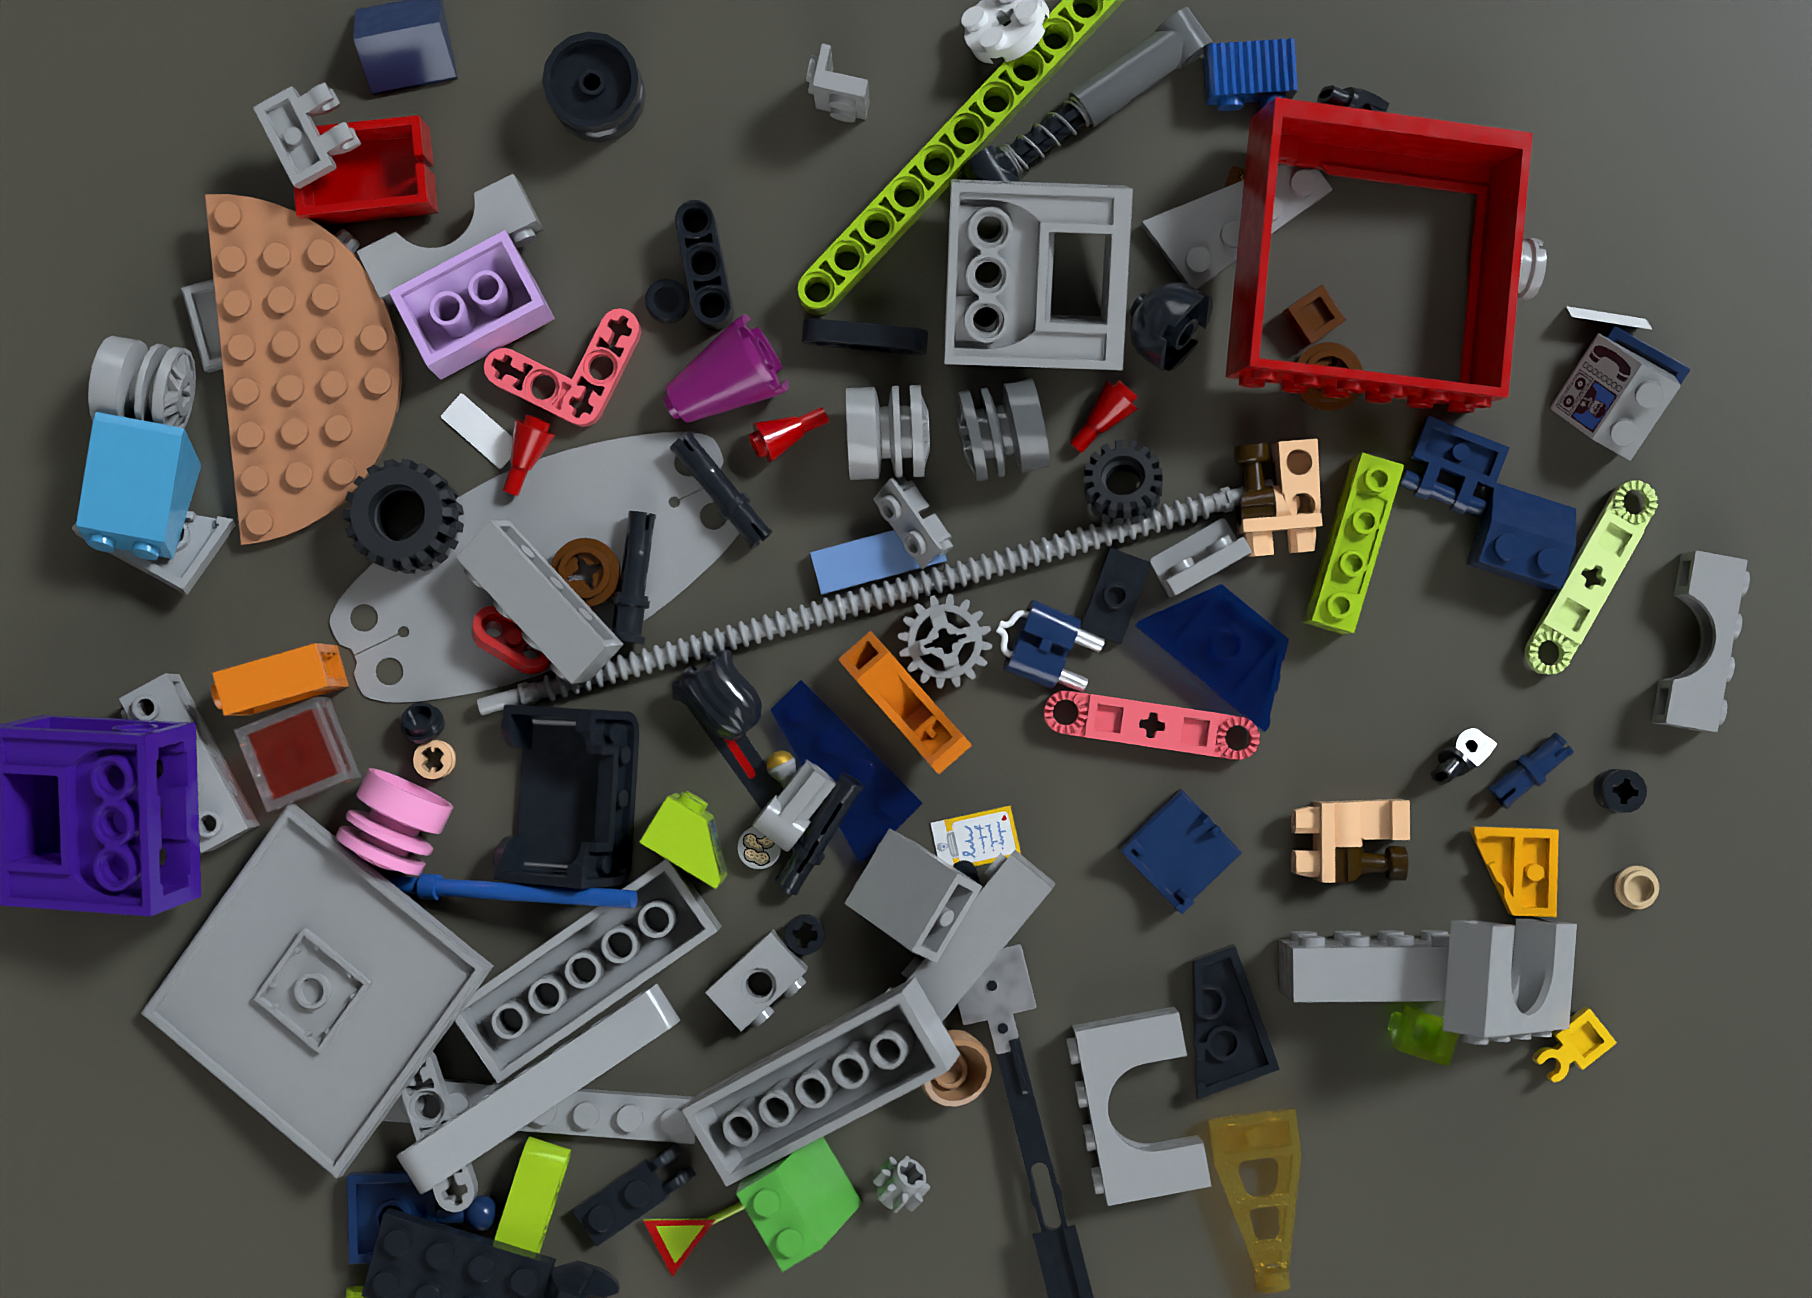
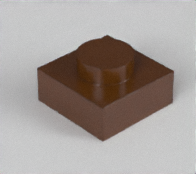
[1283,284,1346,346]

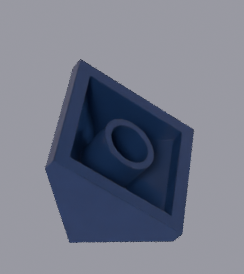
[353,0,458,96]

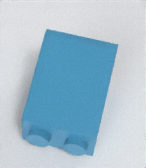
[76,412,202,560]

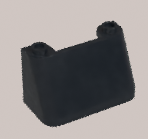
[493,705,639,889]

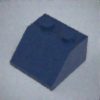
[1466,483,1576,591]

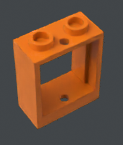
[211,643,349,716]

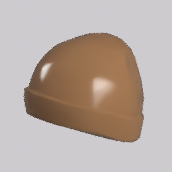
[921,1030,992,1107]

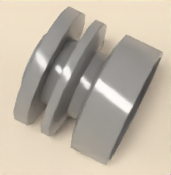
[88,336,196,428]
[846,385,930,480]

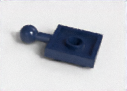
[347,1170,499,1264]

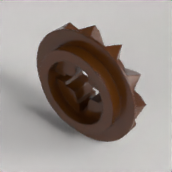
[1297,342,1363,412]
[551,538,621,607]

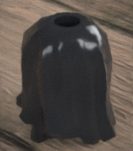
[672,650,762,741]

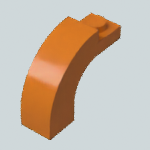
[838,630,972,774]

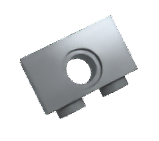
[705,929,808,1031]

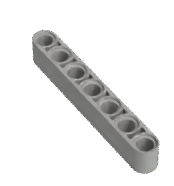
[396,983,681,1194]

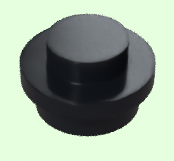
[401,702,445,744]

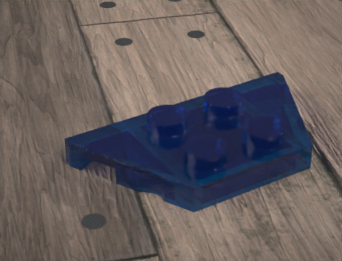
[1134,584,1289,732]

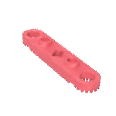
[1043,691,1260,760]

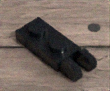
[572,1143,696,1247]

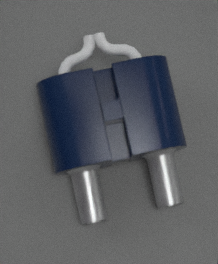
[996,600,1105,692]

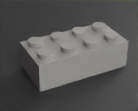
[1278,930,1450,1002]

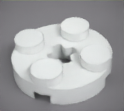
[961,0,1049,64]

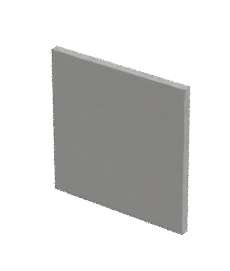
[141,804,494,1178]

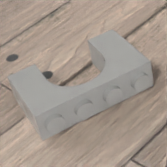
[1443,918,1577,1044]
[1066,1007,1212,1206]

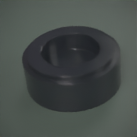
[645,279,690,324]

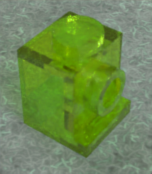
[1387,1004,1459,1067]

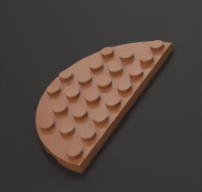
[205,194,402,545]

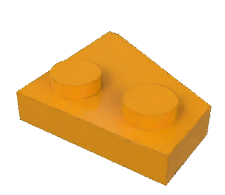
[1470,826,1559,917]

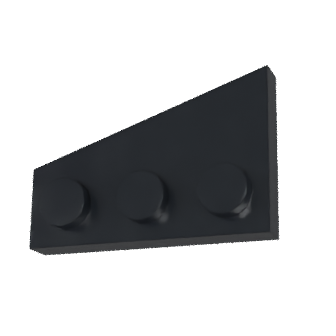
[1192,944,1280,1099]

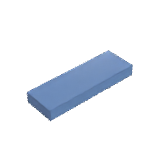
[810,530,947,595]

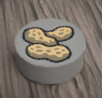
[737,826,782,869]

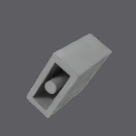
[844,828,983,963]

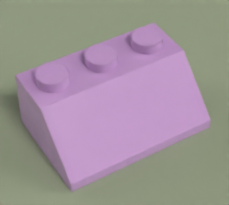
[389,230,555,380]

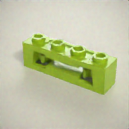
[1303,452,1404,635]

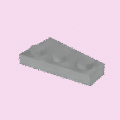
[72,511,236,595]

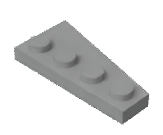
[1141,165,1332,289]

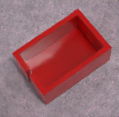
[293,115,439,226]

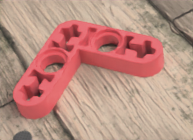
[484,308,641,427]

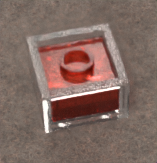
[234,697,361,812]

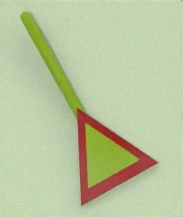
[643,1201,745,1277]

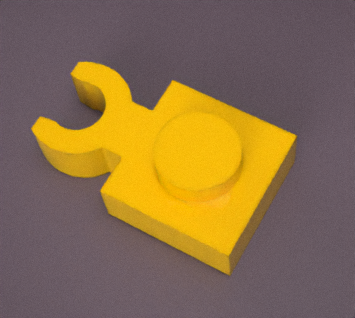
[1532,1006,1617,1083]

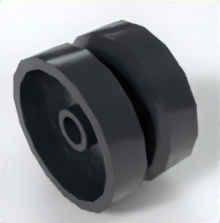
[542,31,646,143]

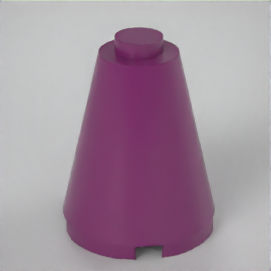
[663,314,789,423]

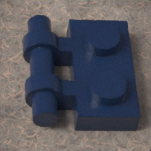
[1399,416,1510,517]

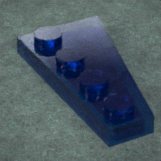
[770,680,923,864]

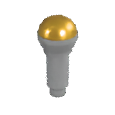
[766,751,796,789]

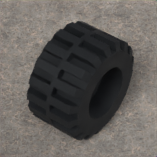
[343,459,464,574]

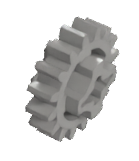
[898,594,992,689]

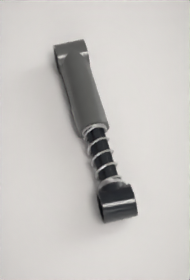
[960,7,1213,182]

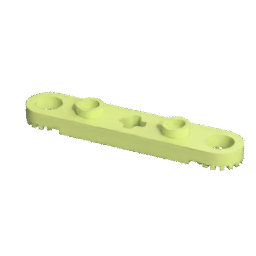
[1525,480,1658,675]

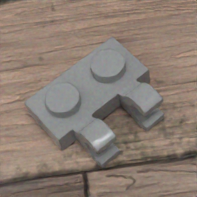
[253,83,361,189]

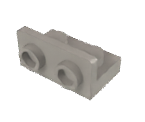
[1149,518,1252,598]

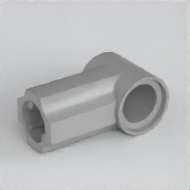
[752,760,836,852]

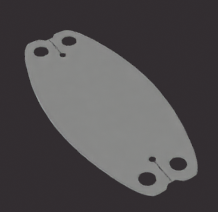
[329,432,739,703]

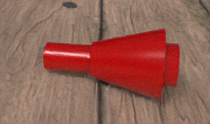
[1070,380,1138,453]
[748,407,829,463]
[502,415,556,496]

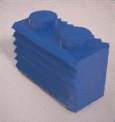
[1203,38,1298,111]

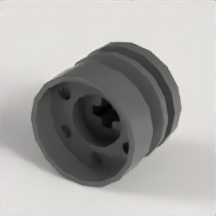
[956,377,1050,482]

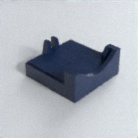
[1118,789,1242,914]

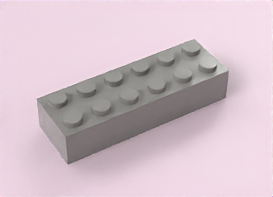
[455,859,722,1083]
[682,977,960,1187]

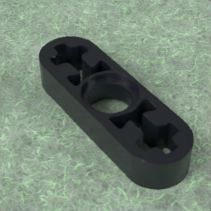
[802,318,928,355]

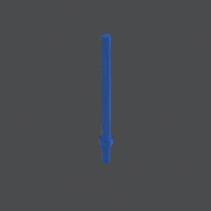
[388,873,637,908]

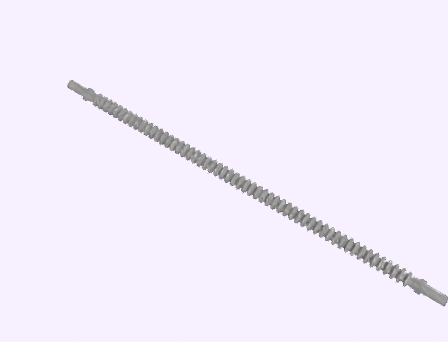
[477,479,1273,715]

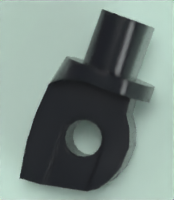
[1317,85,1390,112]
[1430,728,1497,785]

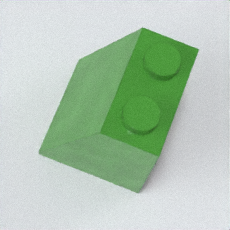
[736,1136,862,1272]

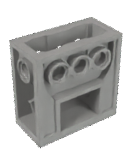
[944,179,1133,370]

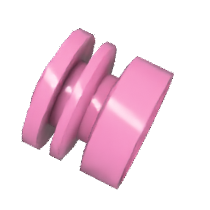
[336,768,454,876]

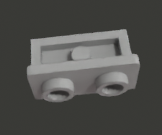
[806,44,870,122]

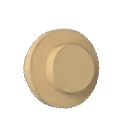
[1614,865,1659,909]

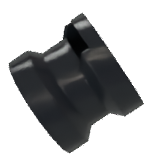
[1593,769,1647,813]

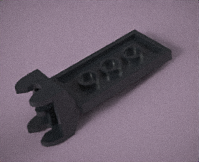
[362,1208,620,1298]

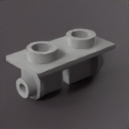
[873,476,954,569]

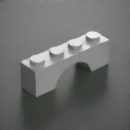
[357,174,543,306]
[1651,550,1750,732]

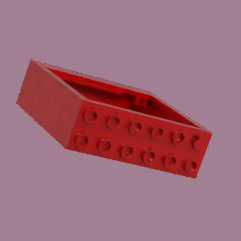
[1225,97,1533,413]

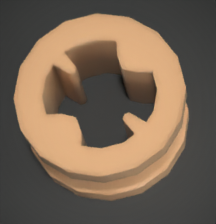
[413,740,456,779]

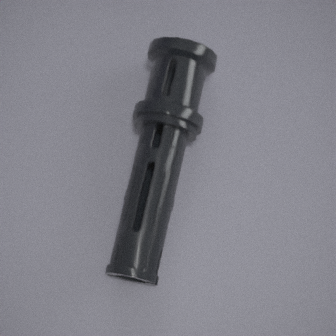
[611,511,656,645]

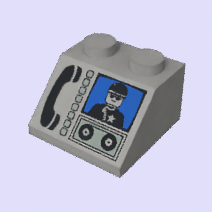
[1550,333,1681,461]

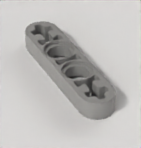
[401,1051,478,1212]

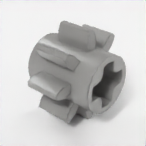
[872,1156,930,1213]

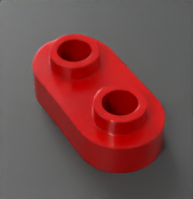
[471,606,551,674]

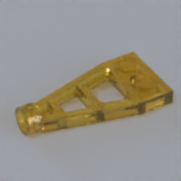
[1207,1107,1302,1293]

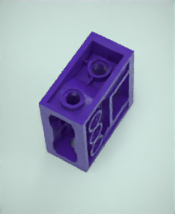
[0,715,201,916]

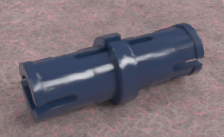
[1488,732,1574,809]

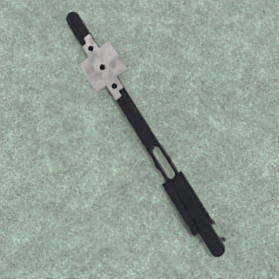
[953,860,1094,1298]

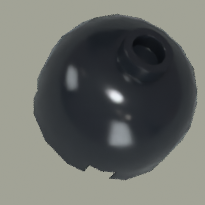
[1130,282,1213,371]

